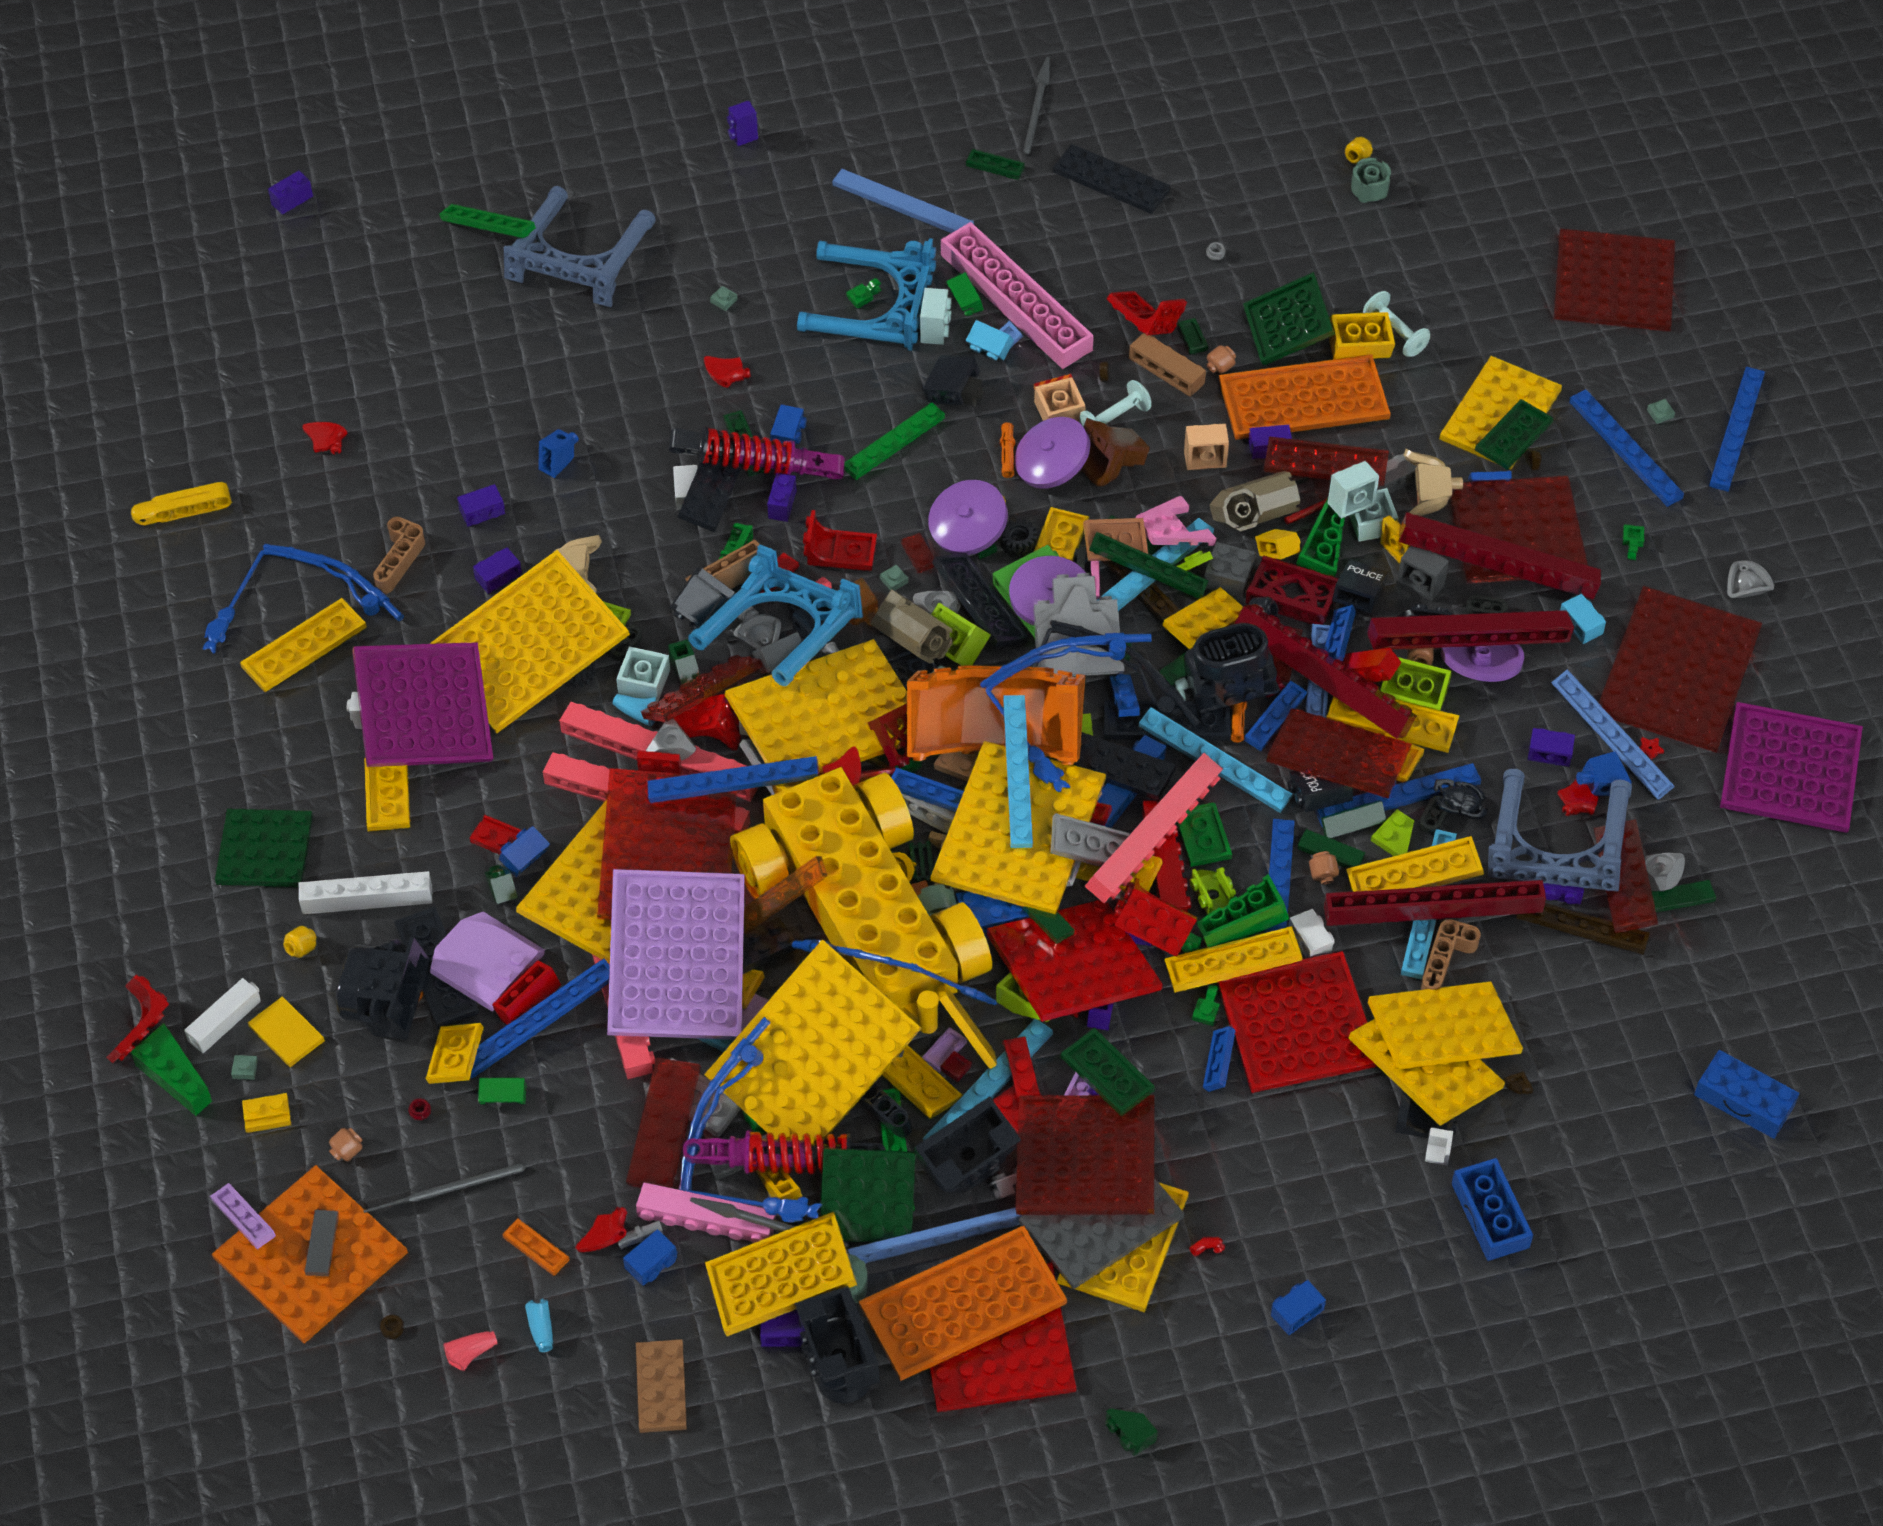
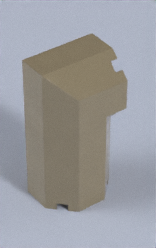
[1210,471,1301,531]
[869,589,952,664]

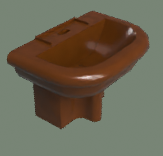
[1081,418,1150,487]

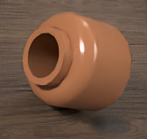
[1207,345,1236,374]
[1407,648,1434,665]
[1309,851,1339,885]
[329,1128,363,1161]

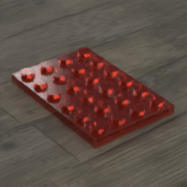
[1266,708,1412,799]

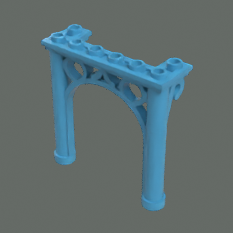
[797,239,936,351]
[689,544,863,686]

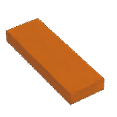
[502,1218,569,1276]

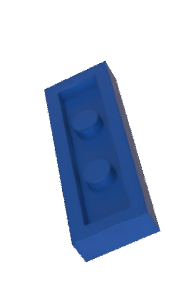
[1109,674,1140,717]
[1203,1026,1236,1092]

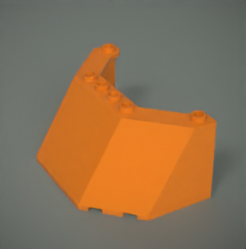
[907,665,1085,765]

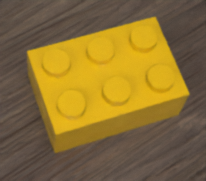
[1329,312,1395,360]

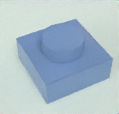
[1000,321,1023,348]

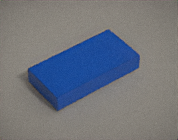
[1468,471,1512,484]

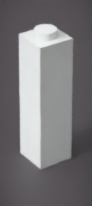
[184,978,261,1053]

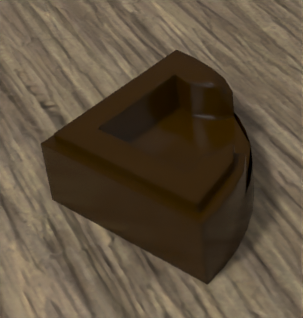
[1529,450,1542,470]
[1503,1071,1533,1094]

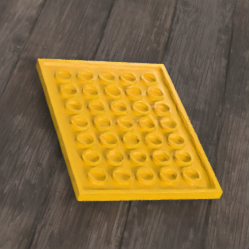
[430,550,630,733]
[725,639,907,786]
[931,741,1106,914]
[516,794,720,964]
[704,940,922,1144]

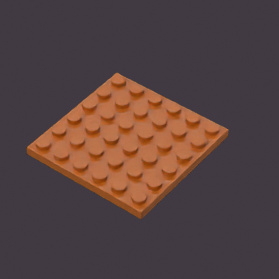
[212,1165,408,1344]

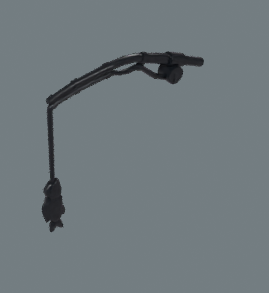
[1033,620,1201,727]

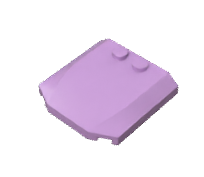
[430,912,545,1012]

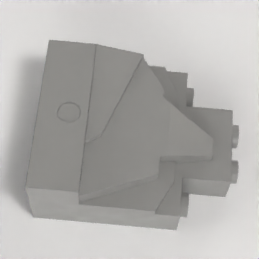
[1033,573,1124,677]

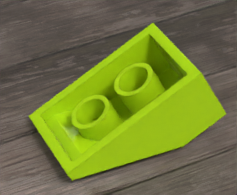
[931,602,991,666]
[996,972,1049,1022]

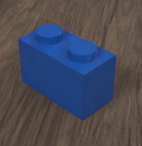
[770,405,807,447]
[499,826,550,877]
[623,1229,677,1286]
[1271,1280,1326,1336]

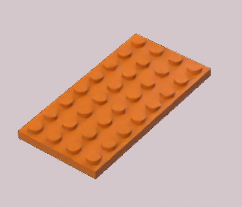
[1219,355,1391,440]
[859,1226,1067,1381]

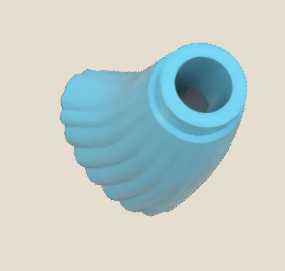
[613,694,659,726]
[525,1299,553,1352]

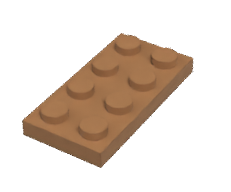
[636,1339,687,1433]

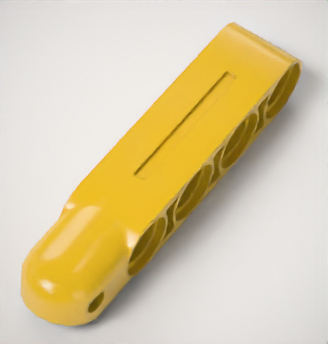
[131,482,232,525]

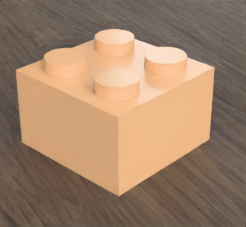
[1034,377,1086,423]
[1184,424,1229,470]

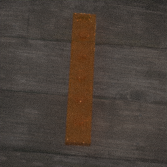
[743,856,828,934]

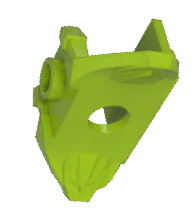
[1189,867,1236,915]

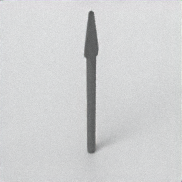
[1023,57,1050,155]
[364,1163,525,1213]
[690,1197,849,1250]

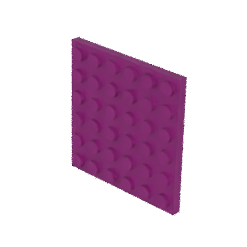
[352,642,493,767]
[1720,702,1863,833]

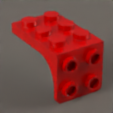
[1107,291,1187,335]
[803,510,877,571]
[663,694,741,751]
[1113,877,1197,957]
[106,975,169,1063]

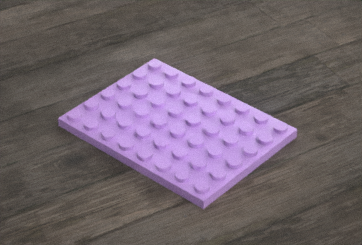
[607,869,744,1040]

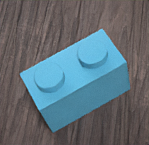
[966,320,1014,361]
[1560,594,1606,644]

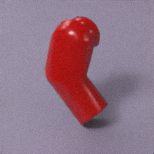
[1189,1237,1225,1257]

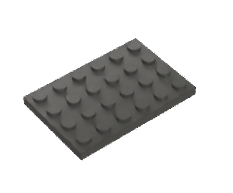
[1019,1148,1184,1290]

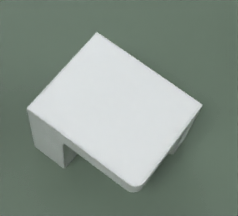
[1425,1128,1453,1166]

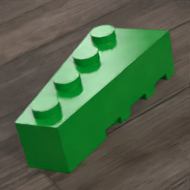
[1296,498,1345,577]
[1196,874,1289,948]
[131,1023,212,1116]

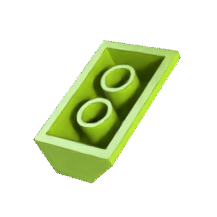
[1380,657,1451,711]

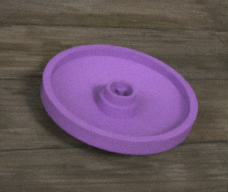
[1014,417,1090,489]
[928,480,1008,555]
[1009,556,1086,625]
[1440,644,1524,682]

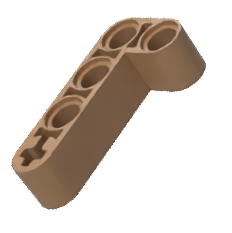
[373,517,425,594]
[1421,919,1481,990]

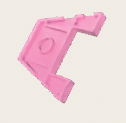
[1136,496,1216,546]

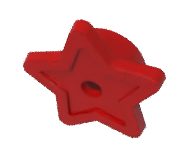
[1639,737,1664,760]

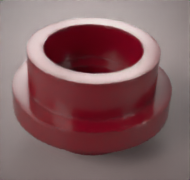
[408,1098,431,1120]

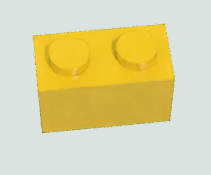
[1255,529,1301,559]

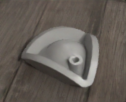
[1727,560,1774,598]
[913,591,961,614]
[734,614,781,650]
[645,718,696,761]
[1633,852,1685,891]

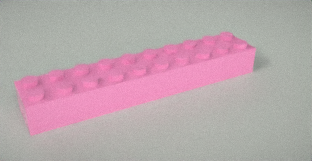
[941,222,1093,369]

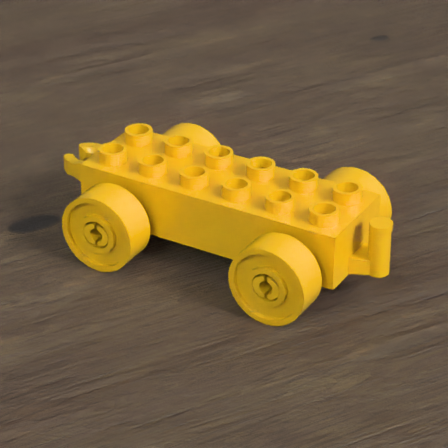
[730,758,992,1034]

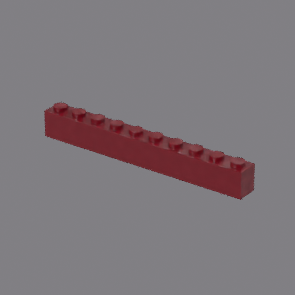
[1399,512,1601,599]
[1234,604,1417,739]
[1367,610,1574,650]
[1324,880,1546,926]

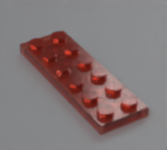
[1264,436,1389,486]
[641,655,763,722]
[1594,819,1659,933]
[626,1058,701,1188]

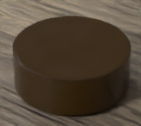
[1099,362,1109,382]
[380,1315,404,1339]

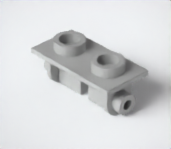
[988,1165,1037,1199]

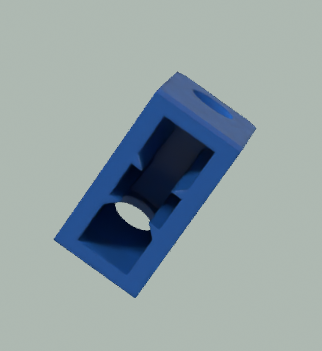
[538,429,579,478]
[1576,751,1632,796]

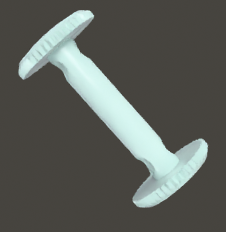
[1363,291,1430,357]
[1079,380,1151,426]

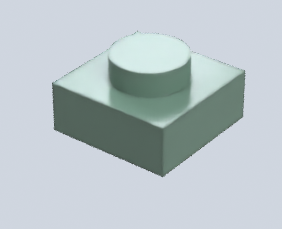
[710,286,738,311]
[1647,399,1675,424]
[880,565,908,591]
[231,1055,258,1080]

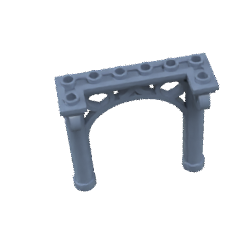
[504,186,655,307]
[1488,769,1632,891]

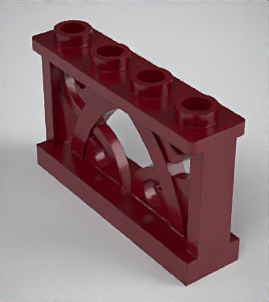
[1245,555,1338,625]
[868,703,915,769]

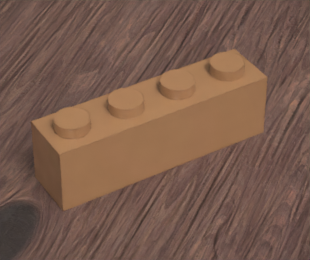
[1129,333,1206,397]
[685,540,759,589]

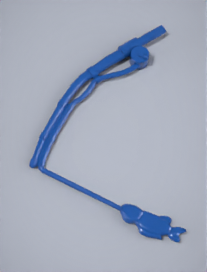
[203,544,404,653]
[980,633,1151,792]
[792,939,998,1005]
[678,1017,822,1222]

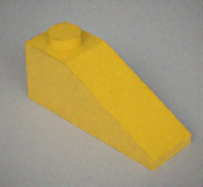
[756,1167,802,1200]

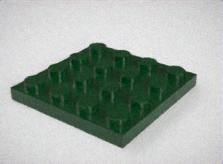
[1243,272,1335,366]
[215,809,313,887]
[821,1147,916,1243]

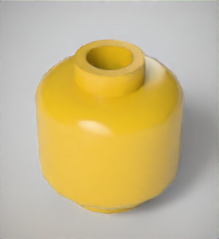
[1345,137,1373,164]
[283,926,317,958]

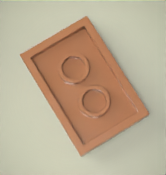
[1083,518,1148,561]

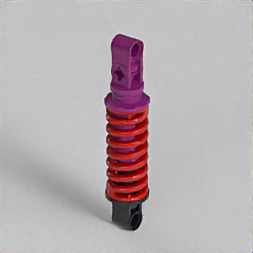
[669,426,845,479]
[683,1131,886,1175]

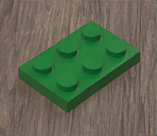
[1176,802,1232,867]

